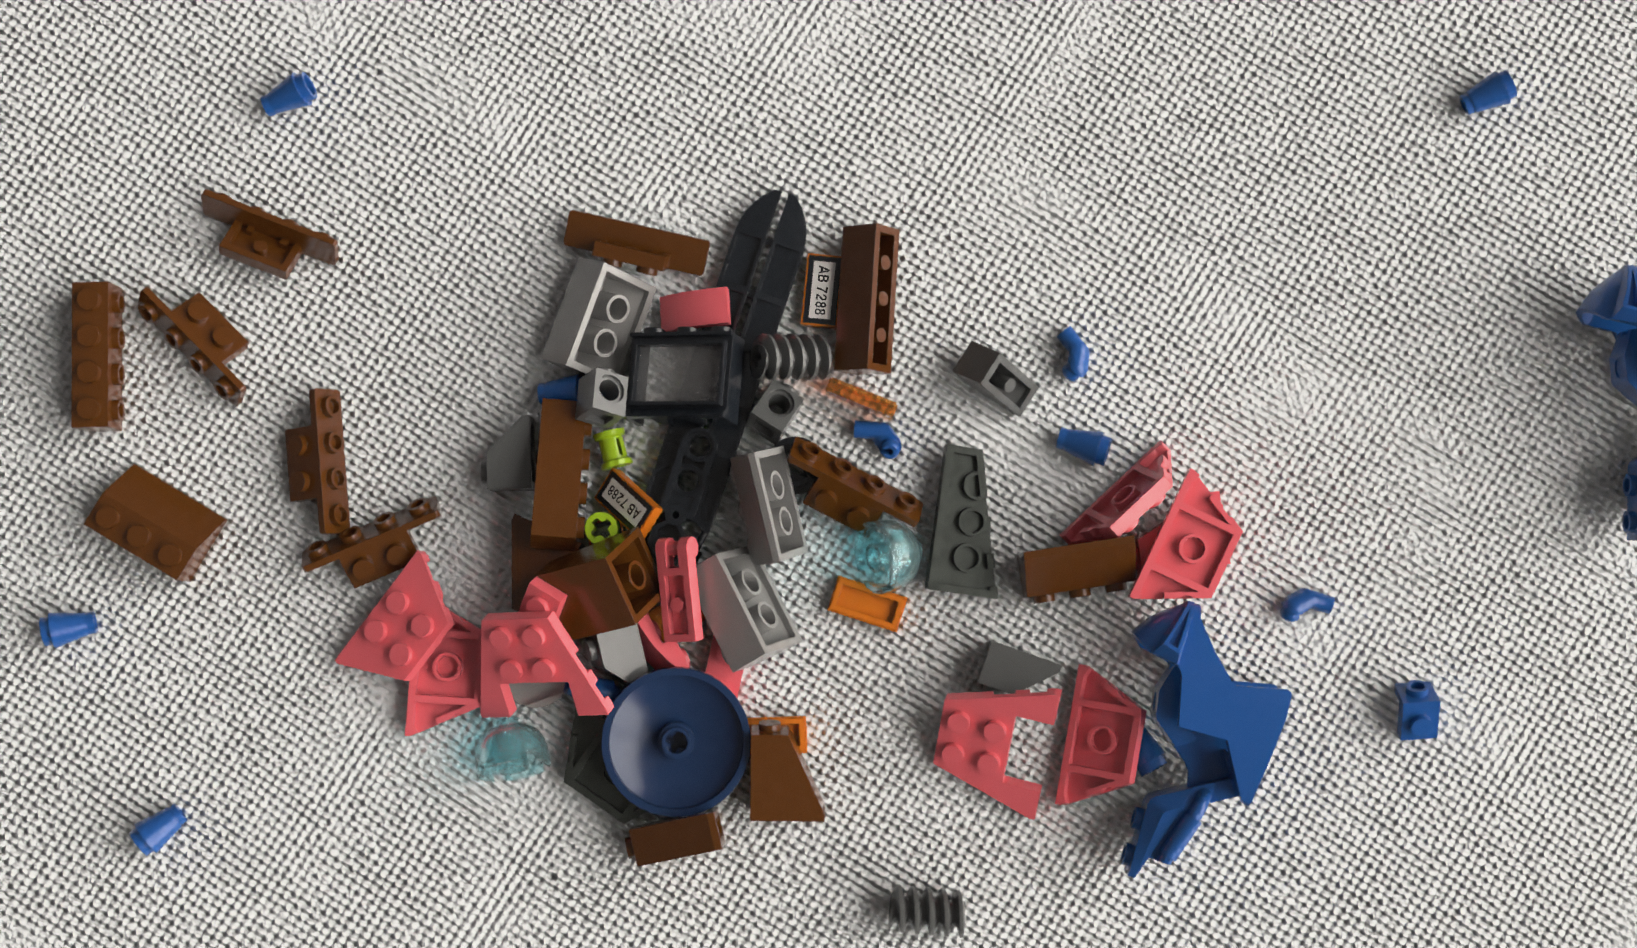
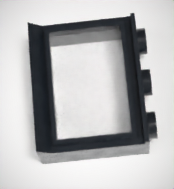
[624,326,745,426]

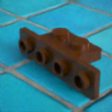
[201,189,339,280]
[563,210,710,276]
[137,287,249,407]
[285,388,350,534]
[787,437,923,536]
[301,496,440,589]

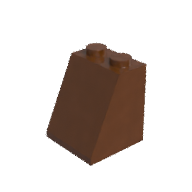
[533,527,660,640]

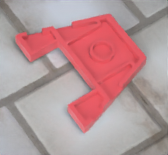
[480,610,614,718]
[933,688,1062,820]

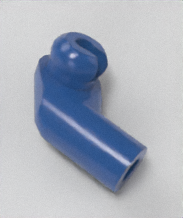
[854,420,902,459]
[1280,588,1335,622]

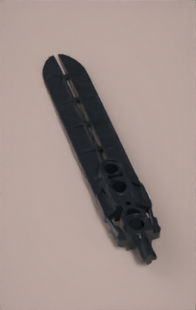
[645,190,806,606]

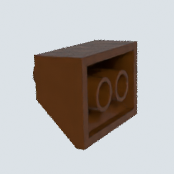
[84,464,228,582]
[1017,535,1136,604]

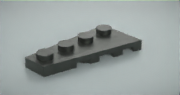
[925,444,998,599]

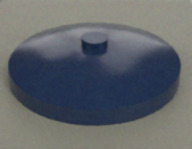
[602,667,751,817]

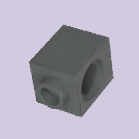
[575,367,629,429]
[746,380,804,445]

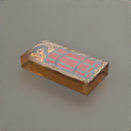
[825,377,898,420]

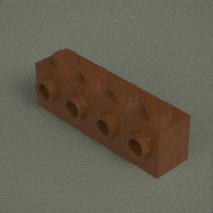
[834,223,900,375]
[71,281,125,432]
[530,398,592,551]

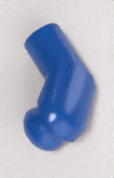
[1057,326,1090,381]

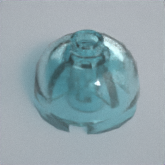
[854,520,923,594]
[475,717,551,782]

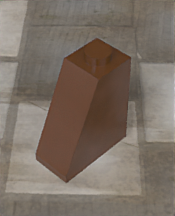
[511,513,585,612]
[750,720,825,822]
[625,807,726,867]

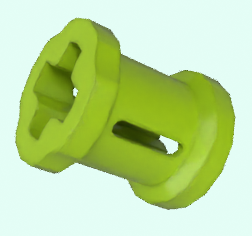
[593,427,633,471]
[584,512,620,543]

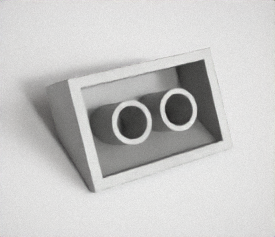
[541,257,657,376]
[730,446,809,565]
[696,546,802,672]

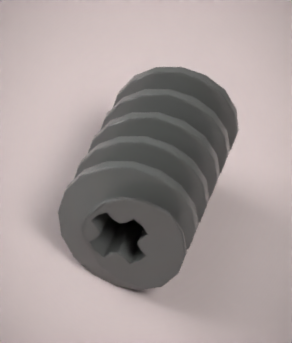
[749,333,832,380]
[888,885,966,938]

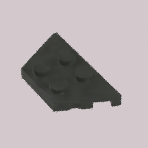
[564,706,646,824]

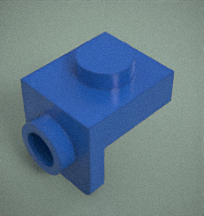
[1394,680,1440,740]

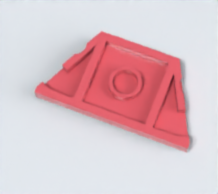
[1060,440,1173,545]
[1128,468,1243,599]
[335,550,455,681]
[405,610,481,736]
[1055,664,1147,805]

